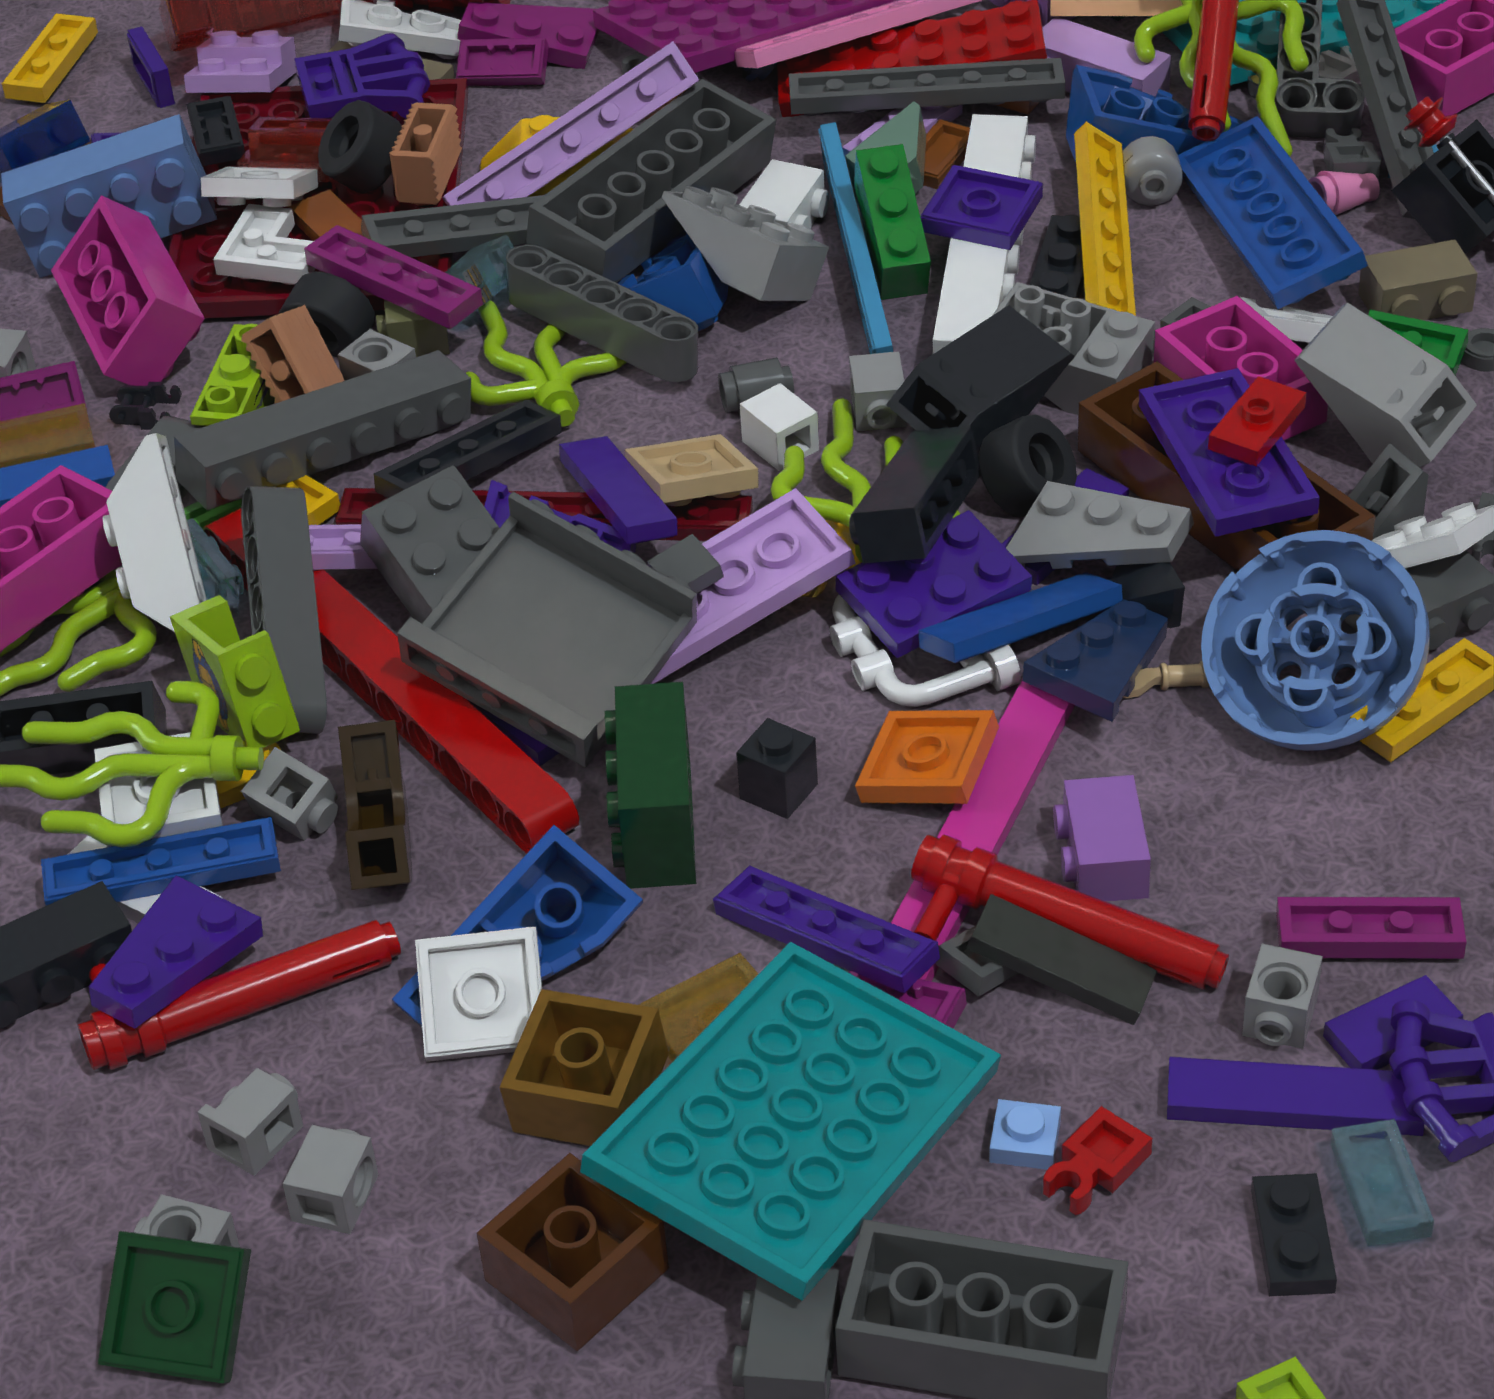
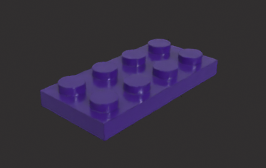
[1139,368,1320,537]

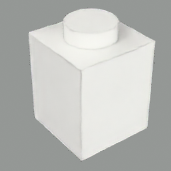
[740,383,819,471]

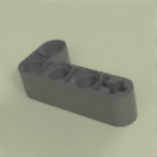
[1275,0,1365,138]

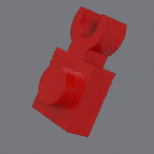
[1043,1106,1153,1215]

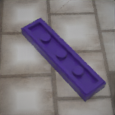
[559,436,677,545]
[713,865,940,993]
[1167,1057,1425,1136]

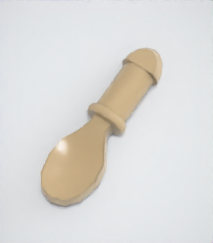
[1123,661,1209,698]

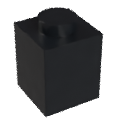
[736,718,818,820]

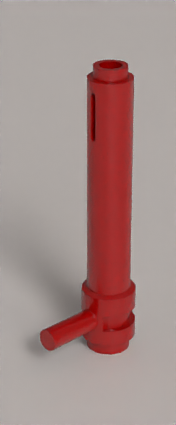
[1188,0,1239,141]
[911,834,1229,990]
[78,920,401,1070]

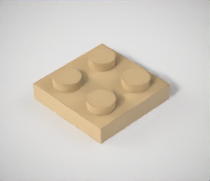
[625,434,758,506]

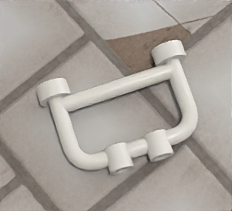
[829,595,1021,707]

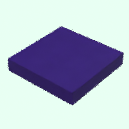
[920,165,1043,250]

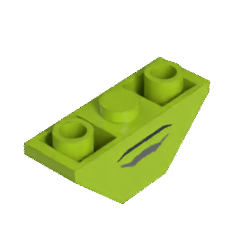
[190,324,275,426]

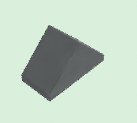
[1348,443,1429,539]

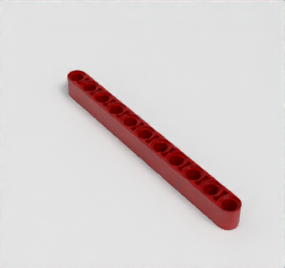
[202,508,579,854]

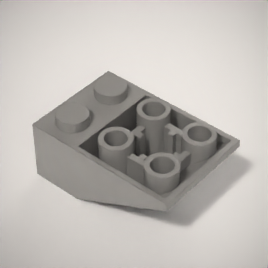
[662,186,829,301]
[992,282,1155,415]
[1294,303,1477,467]

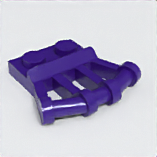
[294,33,430,121]
[1389,999,1494,1162]

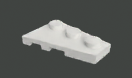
[338,0,461,59]

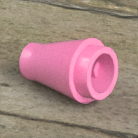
[1309,171,1380,215]

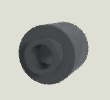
[718,357,794,415]

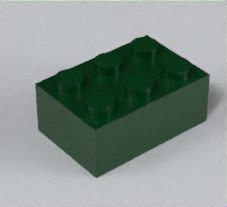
[605,682,697,889]

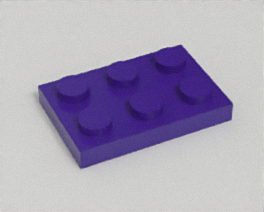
[835,510,1032,658]

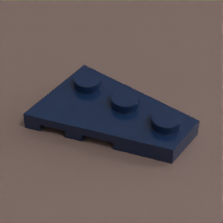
[1022,599,1168,722]

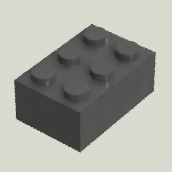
[360,465,500,623]

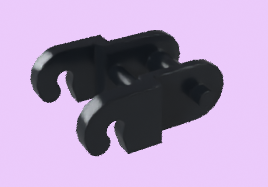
[109,382,182,430]

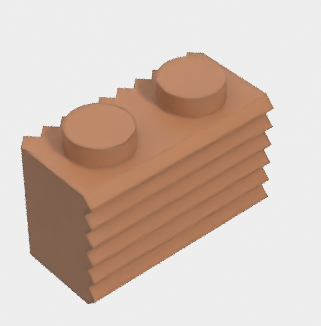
[389,102,462,206]
[241,305,345,404]

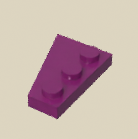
[457,2,599,69]

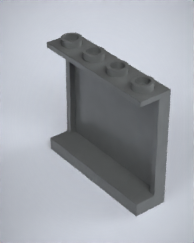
[397,492,697,768]

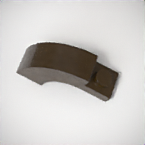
[338,720,412,890]

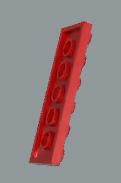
[777,0,1047,117]

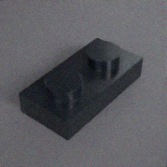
[1251,1173,1337,1297]

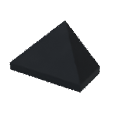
[1110,562,1185,629]

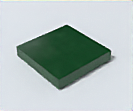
[98,1231,251,1383]

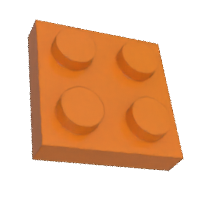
[855,710,999,804]

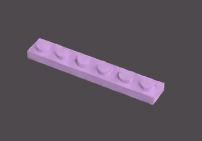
[442,41,699,206]

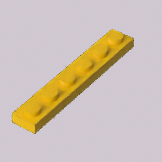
[1074,122,1136,316]

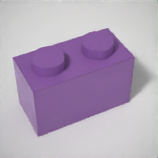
[1053,775,1151,901]

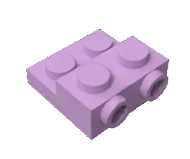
[184,30,296,93]

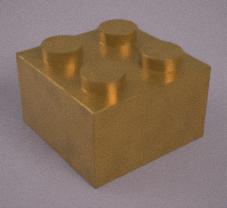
[499,989,669,1146]

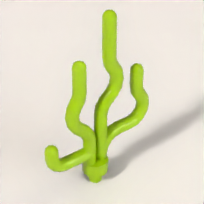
[1134,0,1309,157]
[466,300,627,427]
[771,398,960,562]
[0,569,156,696]
[0,681,264,847]

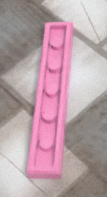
[735,0,982,68]

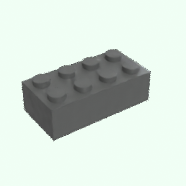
[835,1219,1129,1399]

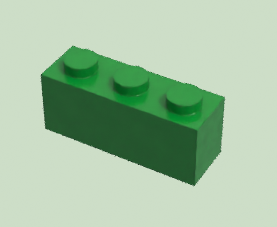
[854,144,931,300]

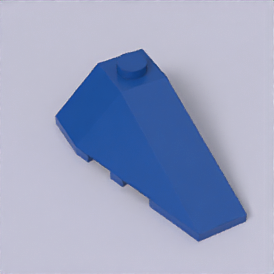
[1066,65,1245,162]
[618,230,729,331]
[392,825,643,1027]

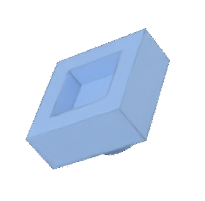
[989,1099,1061,1170]

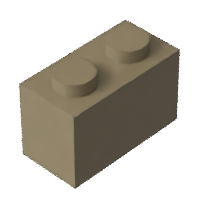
[1358,240,1478,320]

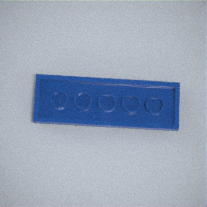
[1178,116,1368,310]

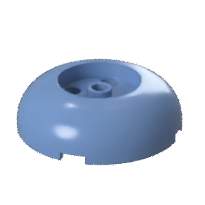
[1201,530,1430,751]

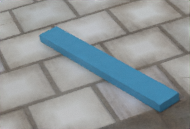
[818,122,893,354]

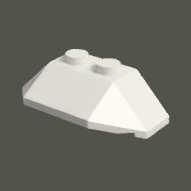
[103,433,207,632]

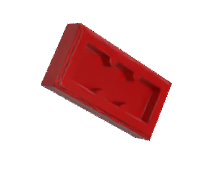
[1208,376,1307,467]

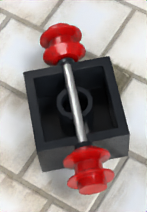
[1391,96,1494,254]

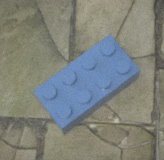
[1,114,217,278]

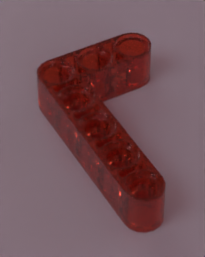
[159,0,374,52]

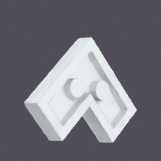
[213,204,316,285]

